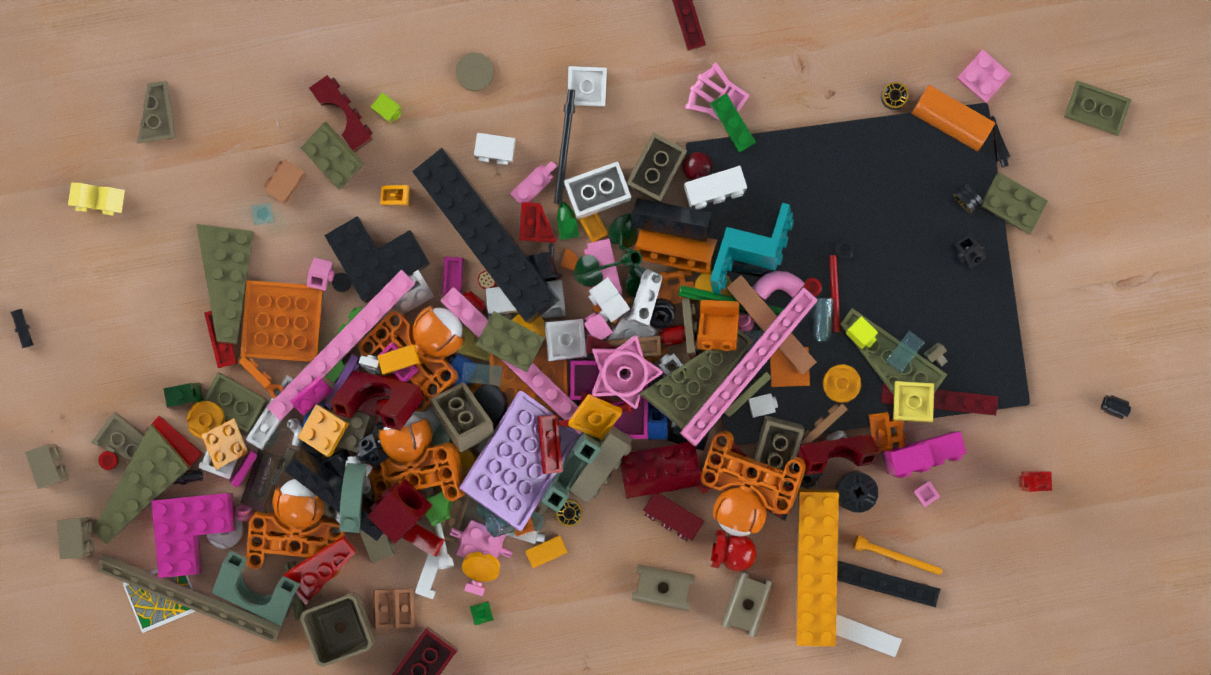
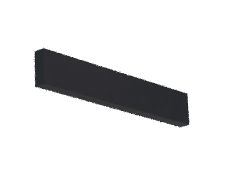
[837,561,941,608]

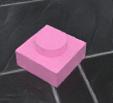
[913,480,940,507]
[464,580,486,596]

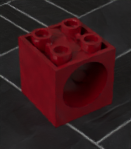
[367,479,433,544]

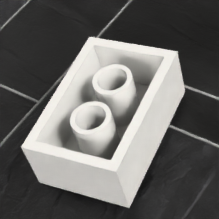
[564,161,631,220]
[684,166,747,210]

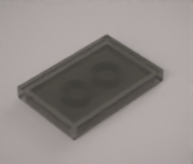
[240,448,286,514]

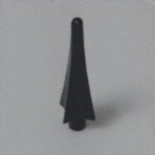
[991,116,1011,168]
[728,264,772,277]

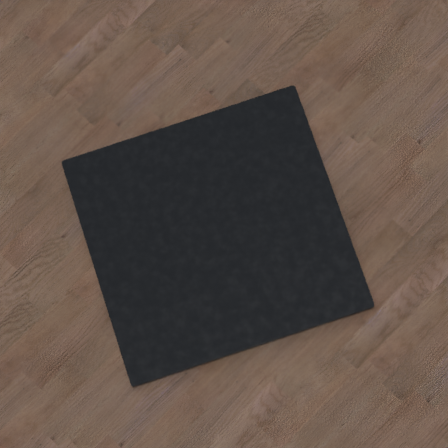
[686,103,1030,445]

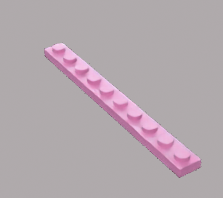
[267,270,416,421]
[440,287,582,435]
[680,287,818,446]

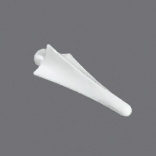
[499,529,545,544]

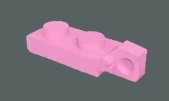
[510,161,557,205]

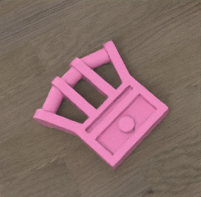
[685,62,750,122]

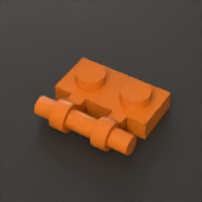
[657,268,694,305]
[869,412,906,452]

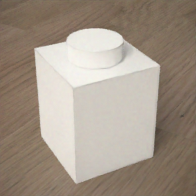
[748,393,778,418]

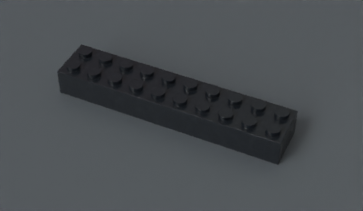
[412,148,560,324]

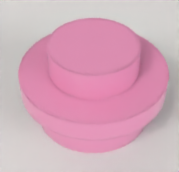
[738,314,755,333]
[234,505,254,522]

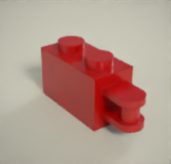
[1019,471,1052,492]

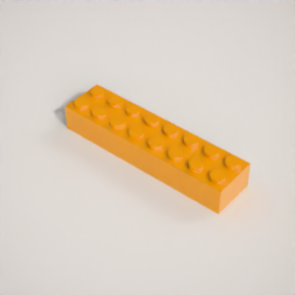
[796,489,839,646]

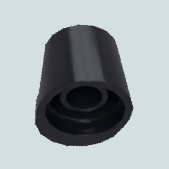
[528,243,562,282]
[320,449,350,479]

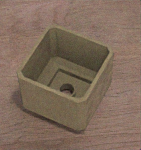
[300,592,376,667]

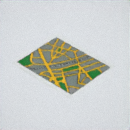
[122,569,195,633]

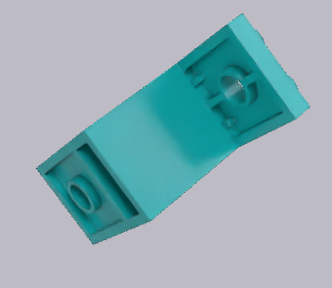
[710,203,794,294]

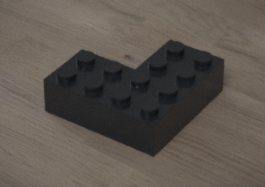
[324,216,431,303]

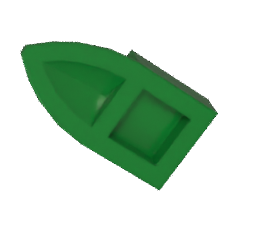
[557,201,580,241]

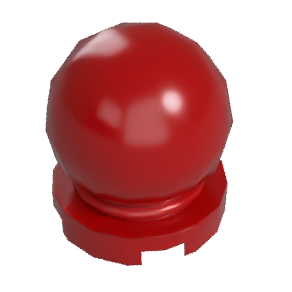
[710,529,757,571]

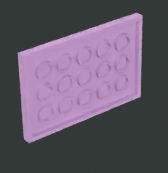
[459,391,580,531]

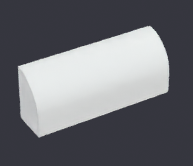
[486,280,566,320]

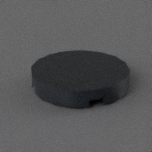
[474,384,508,423]

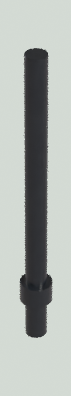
[554,89,576,204]

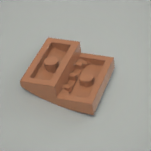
[373,588,415,629]

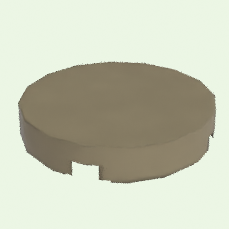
[456,52,494,91]

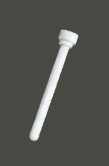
[426,487,454,569]

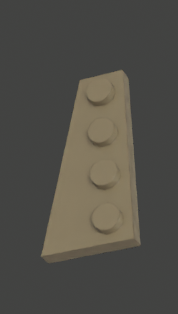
[91,412,145,460]

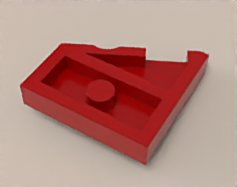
[519,202,556,243]

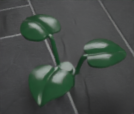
[574,213,646,298]

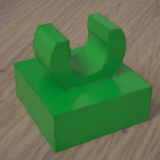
[470,601,494,625]

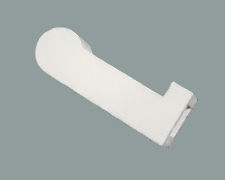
[625,269,662,326]
[415,547,448,599]

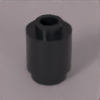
[1101,395,1131,419]

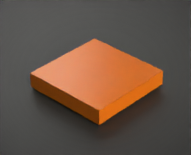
[770,347,810,387]

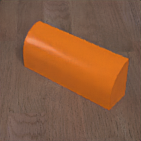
[911,85,995,152]
[635,229,717,274]

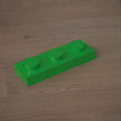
[709,93,756,152]

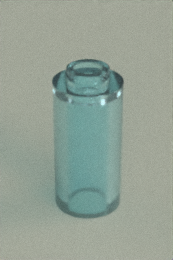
[812,298,834,341]

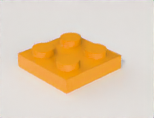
[568,394,622,440]
[298,404,349,457]

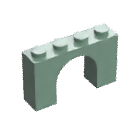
[542,432,601,512]
[212,550,300,626]

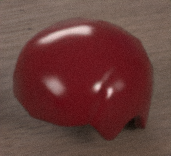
[682,152,713,180]

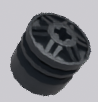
[835,472,878,513]

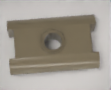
[631,564,695,611]
[721,571,774,637]

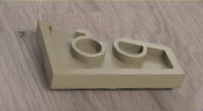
[137,81,176,144]
[682,298,700,360]

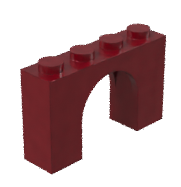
[330,370,424,431]

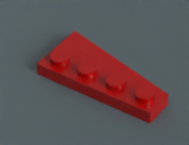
[283,536,356,605]

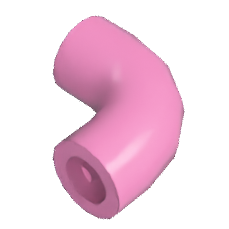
[752,271,805,301]

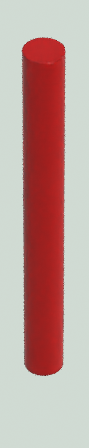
[829,255,841,332]

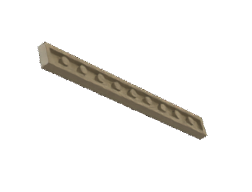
[98,554,281,643]

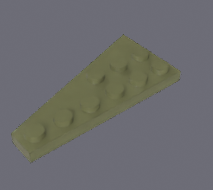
[196,224,254,344]
[840,308,947,395]
[639,329,753,430]
[93,424,190,544]

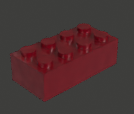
[620,442,702,499]
[392,627,458,675]

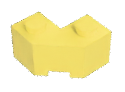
[68,183,125,216]

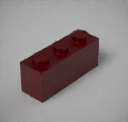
[643,493,704,542]

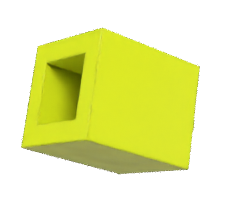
[846,316,878,349]

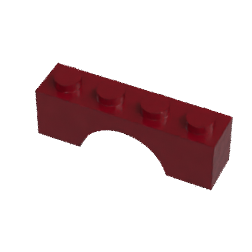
[309,75,373,153]
[797,434,880,475]

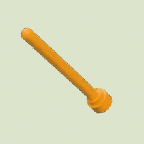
[853,535,942,575]

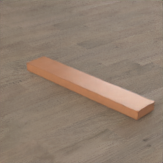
[726,275,817,375]

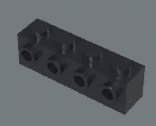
[631,198,712,241]

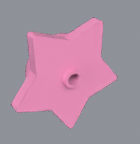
[592,335,663,409]

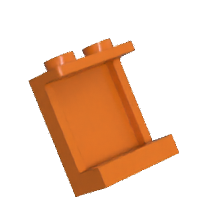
[697,300,740,351]

